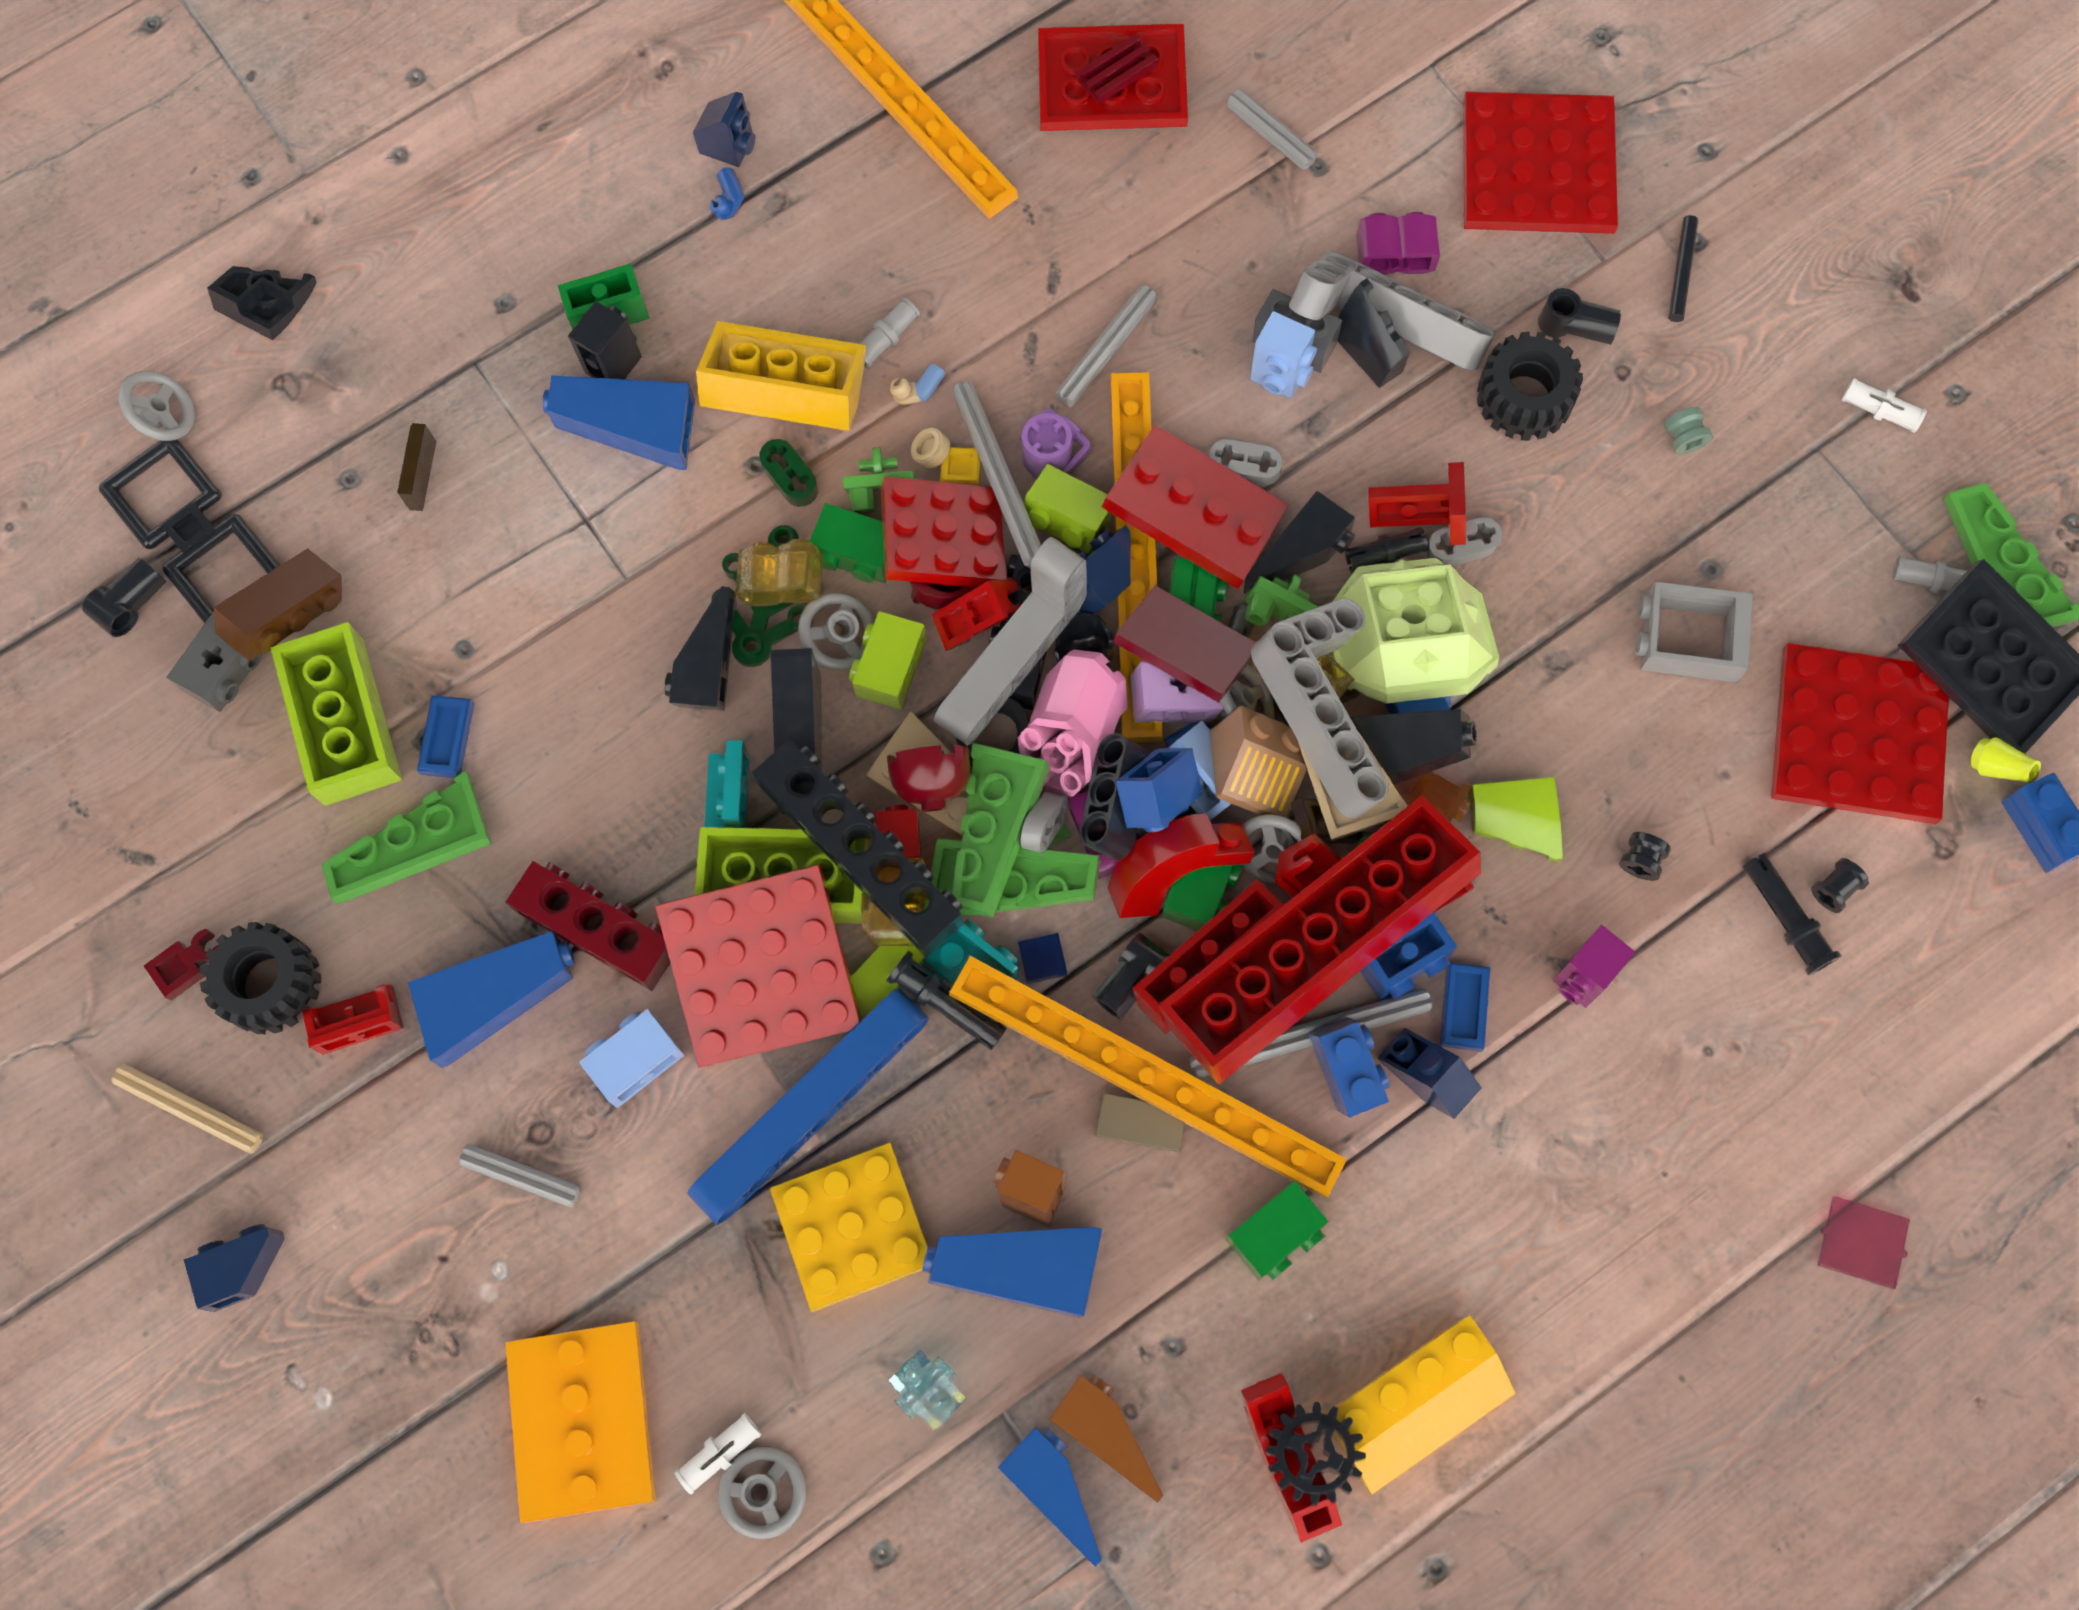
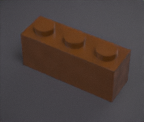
[214,548,342,661]

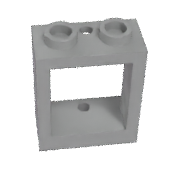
[1635,582,1753,683]

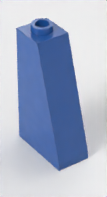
[543,375,695,470]
[408,931,575,1068]
[922,1227,1102,1318]

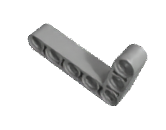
[1289,252,1495,370]
[934,537,1087,745]
[1251,598,1388,818]

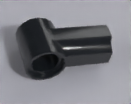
[1538,288,1621,345]
[82,557,167,637]
[1093,932,1170,1020]

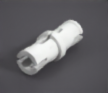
[1841,378,1927,433]
[674,1413,762,1495]

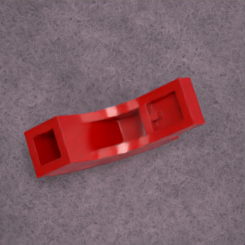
[1108,813,1254,919]
[1241,1373,1342,1543]

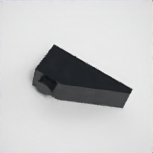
[1243,491,1355,594]
[665,586,737,711]

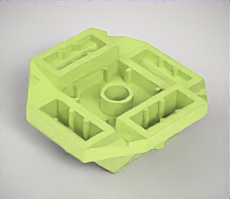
[1330,558,1499,704]

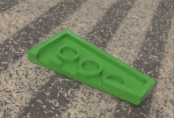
[1943,483,2079,627]
[952,743,1050,918]
[321,771,492,905]
[924,838,1101,917]

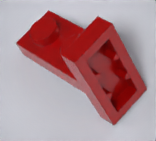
[1368,462,1466,545]

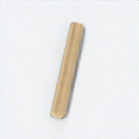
[111,1064,263,1153]

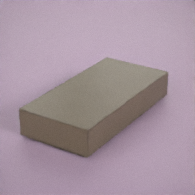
[1096,1093,1185,1153]

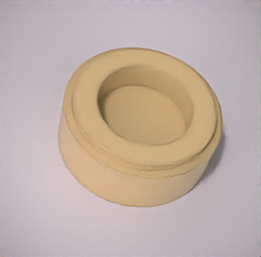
[911,427,950,469]

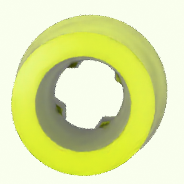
[1971,737,2041,784]

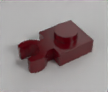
[143,929,219,1001]

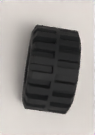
[1477,331,1583,441]
[200,922,321,1034]

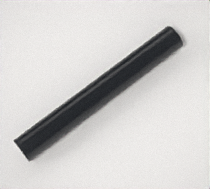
[1668,215,1698,322]

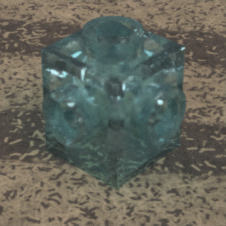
[888,1349,967,1431]

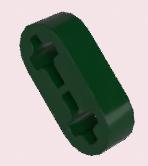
[759,439,818,507]

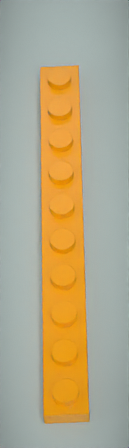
[783,0,1018,219]
[1111,372,1163,743]
[949,956,1347,1199]

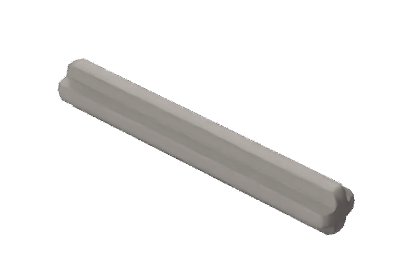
[1056,285,1156,407]

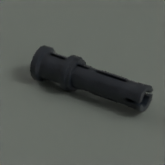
[1742,853,1842,976]
[886,951,1007,1050]

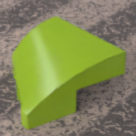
[1467,777,1563,862]

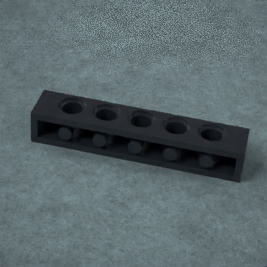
[752,739,963,959]

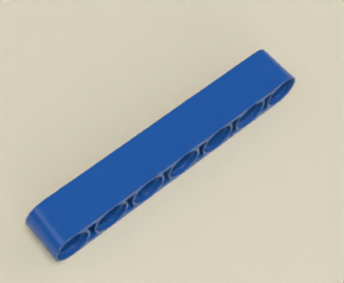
[687,988,929,1225]

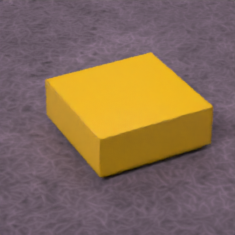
[940,447,981,485]

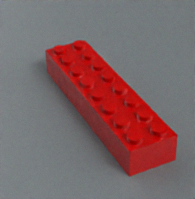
[1158,795,1481,1085]

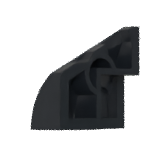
[207,266,316,340]
[1337,278,1410,388]

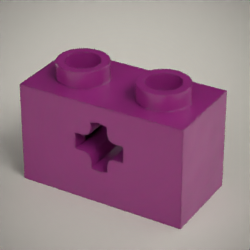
[1553,924,1636,1008]

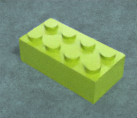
[270,622,402,806]
[695,827,870,924]

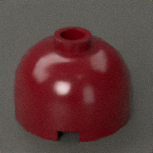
[887,745,970,812]

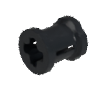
[1811,858,1869,913]

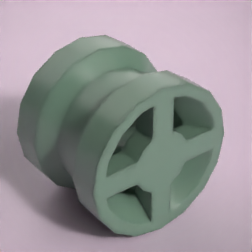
[1664,407,1713,454]

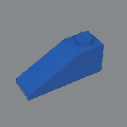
[998,1427,1102,1567]

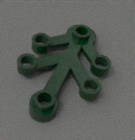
[711,525,823,667]

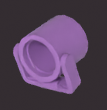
[1020,409,1092,478]

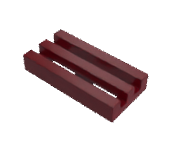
[1077,34,1158,105]

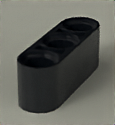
[1080,733,1150,861]

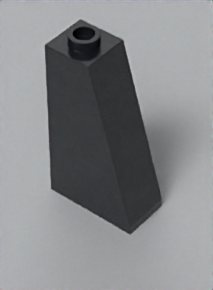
[771,648,822,818]
[1315,709,1477,799]

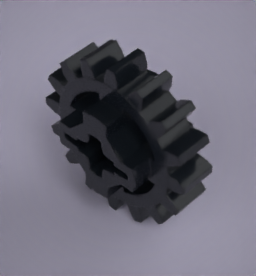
[1266,1402,1366,1507]

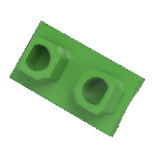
[843,447,916,512]
[1243,573,1319,626]

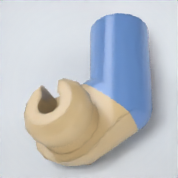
[890,364,945,405]

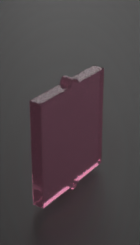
[1817,1196,1910,1289]

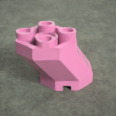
[1018,649,1128,797]

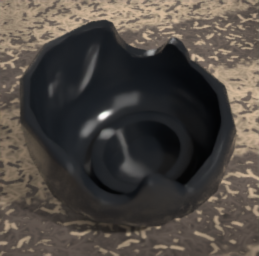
[1054,612,1114,665]

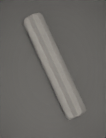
[1227,89,1317,170]
[459,1144,581,1207]

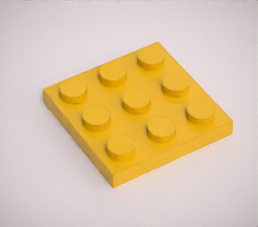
[770,1143,927,1312]

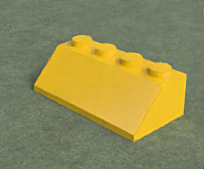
[696,321,866,431]
[1325,1315,1515,1495]

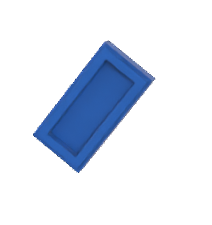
[417,695,474,778]
[1440,962,1490,1052]

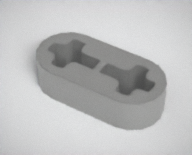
[1209,439,1282,486]
[1427,517,1502,567]
[1021,791,1068,853]

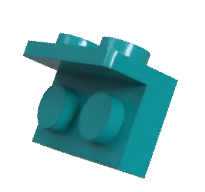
[704,740,750,828]
[923,919,1019,986]

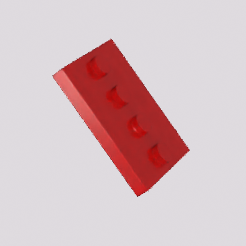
[1038,24,1188,131]
[1101,425,1289,590]

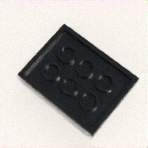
[1898,559,2079,754]

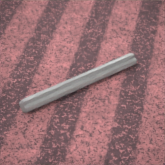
[953,380,1041,568]
[1189,989,1433,1079]

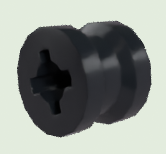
[1619,832,1671,881]

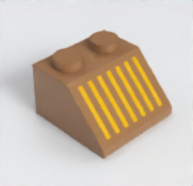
[1210,705,1307,818]

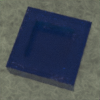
[1018,933,1067,984]

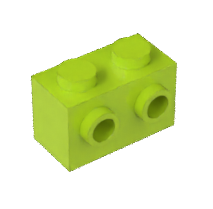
[1024,463,1112,553]
[849,611,927,710]

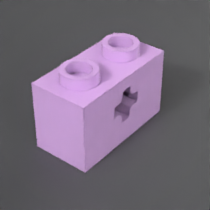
[1130,660,1223,722]

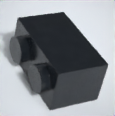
[568,301,642,379]

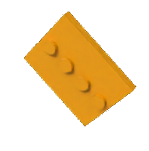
[505,1321,656,1523]

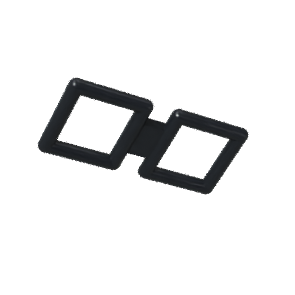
[99,439,280,623]

